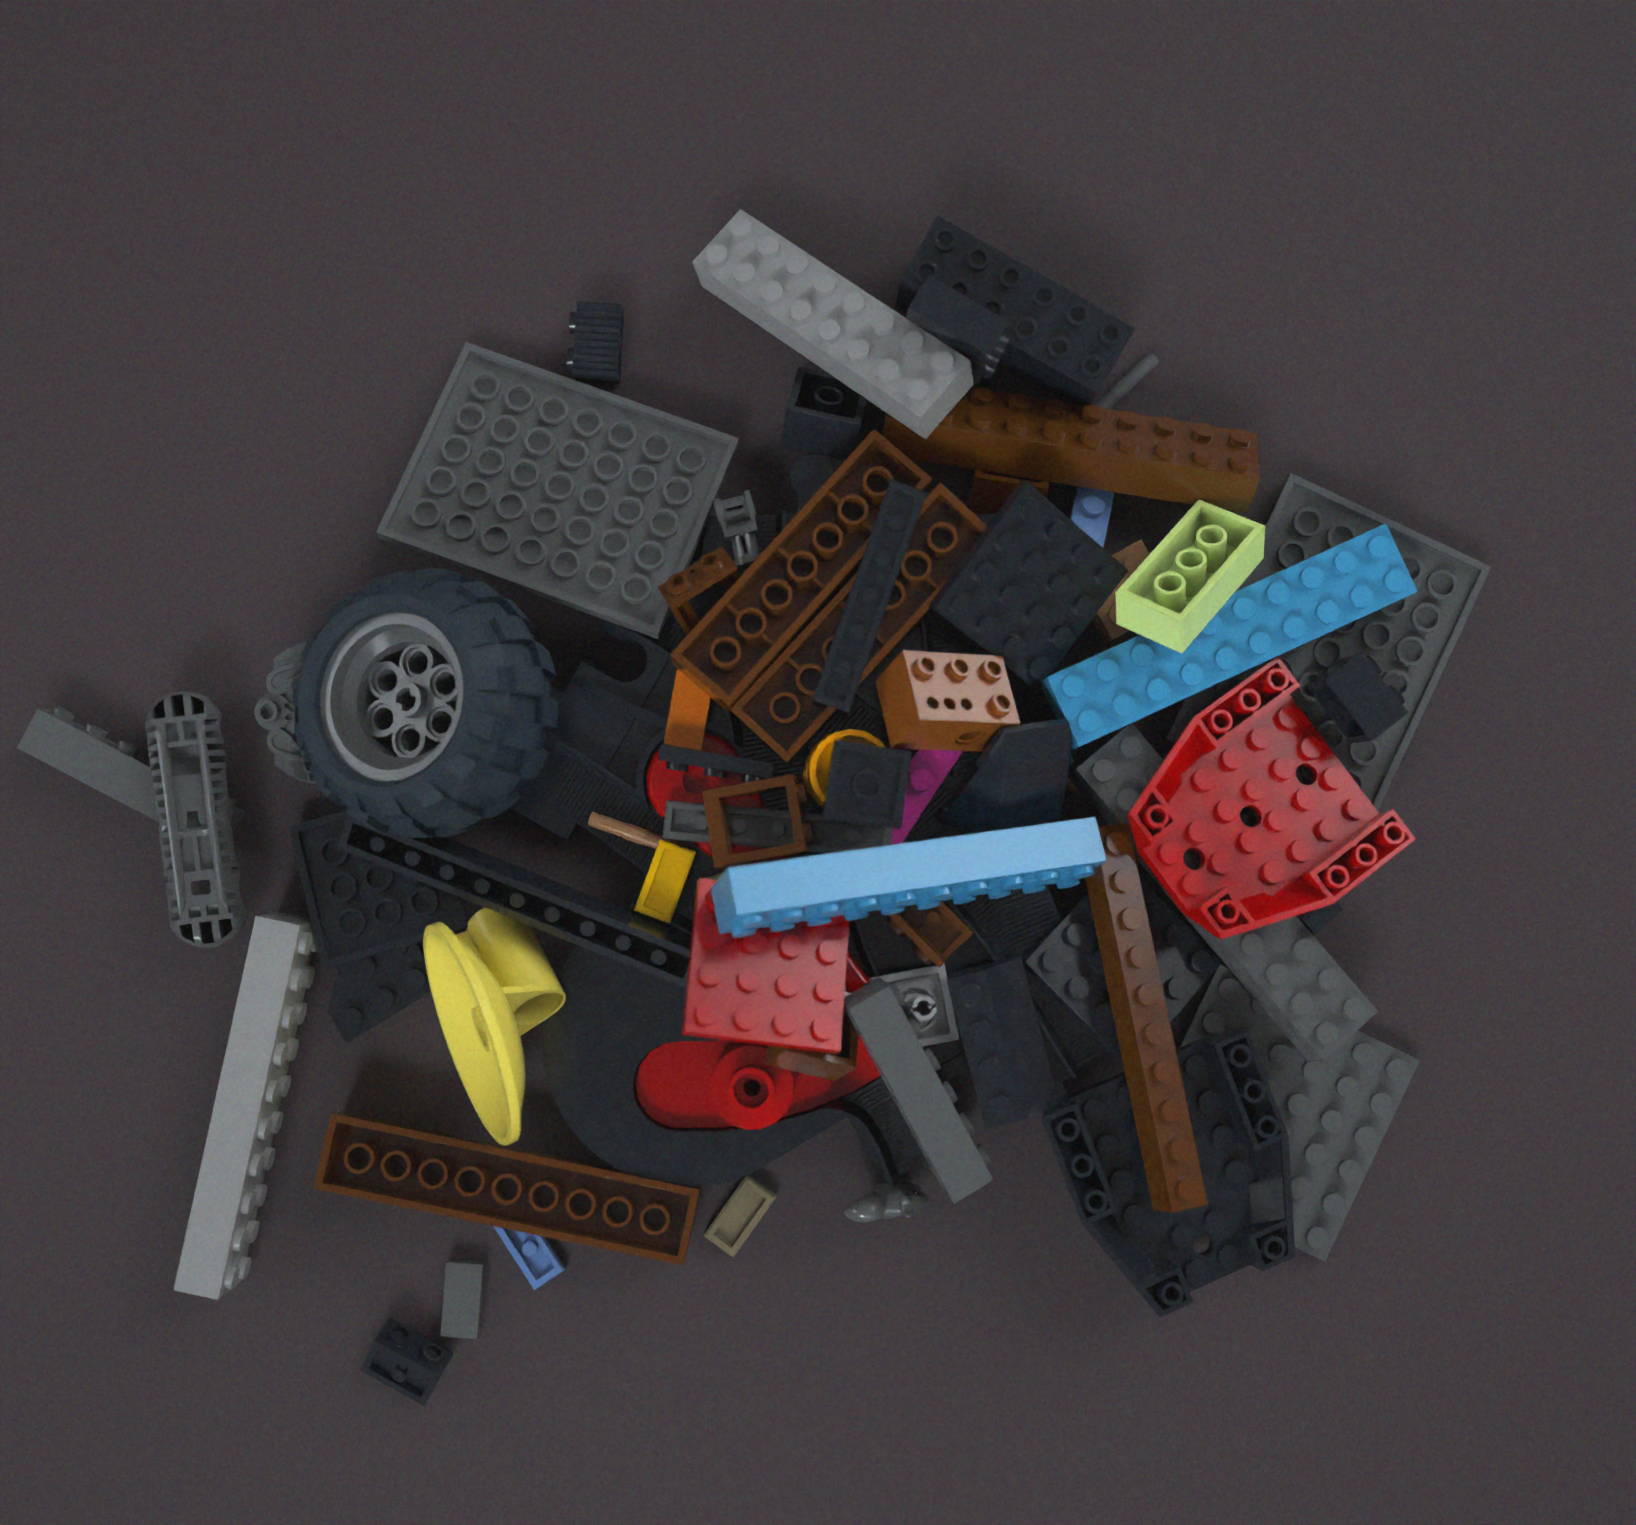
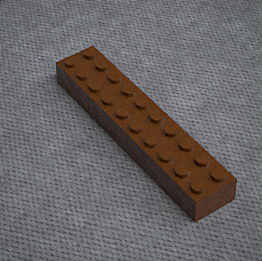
[882,387,1260,514]
[313,1111,701,1266]

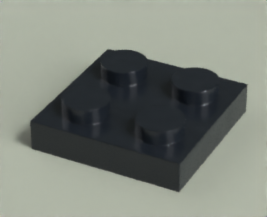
[822,740,912,829]

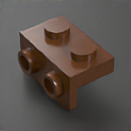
[887,900,973,968]

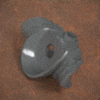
[254,641,316,784]

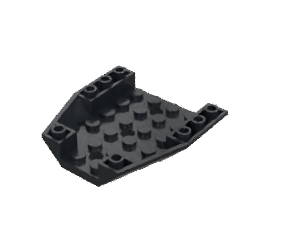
[1041,1030,1295,1317]

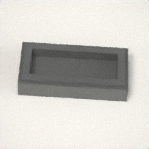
[440,1259,485,1339]

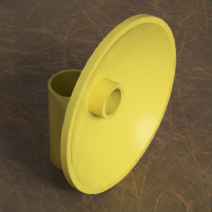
[423,907,566,1146]

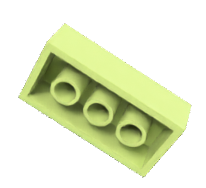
[1115,499,1265,653]

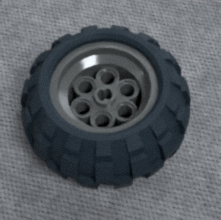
[292,568,559,838]

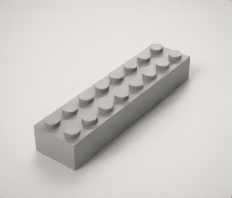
[692,209,974,439]

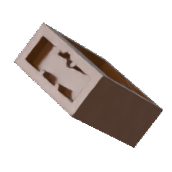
[702,774,815,869]

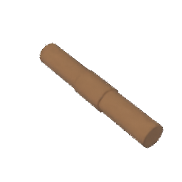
[588,812,684,849]

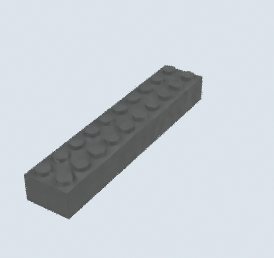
[1068,723,1378,1061]

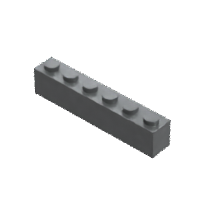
[17,706,245,834]
[844,977,993,1204]

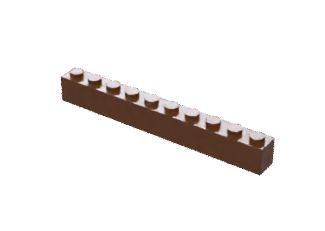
[1085,822,1208,1213]

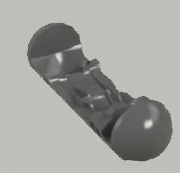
[145,691,247,948]

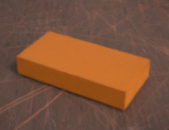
[664,670,711,751]

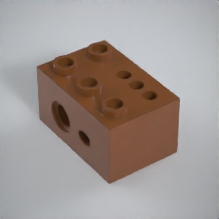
[875,650,1020,752]

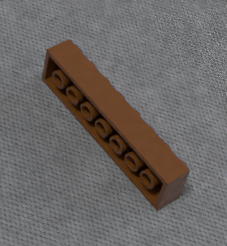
[670,429,932,713]
[730,483,987,763]

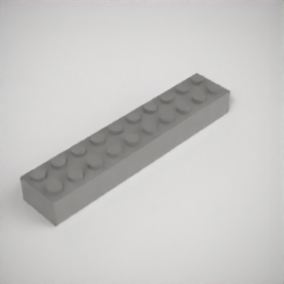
[174,912,318,1300]

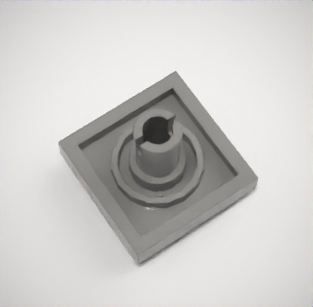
[868,964,959,1047]

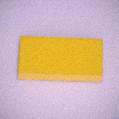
[634,839,697,924]

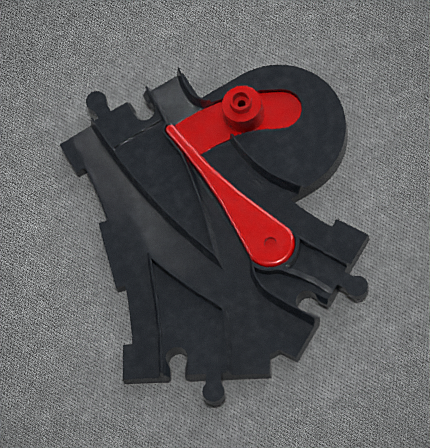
[509,454,1108,1187]

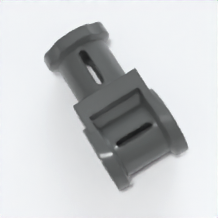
[713,489,761,569]

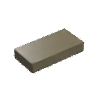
[703,1174,777,1257]

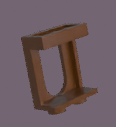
[657,546,740,635]

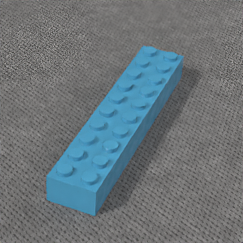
[1041,524,1418,750]
[711,817,1107,938]

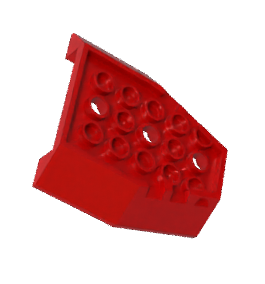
[1127,656,1416,940]

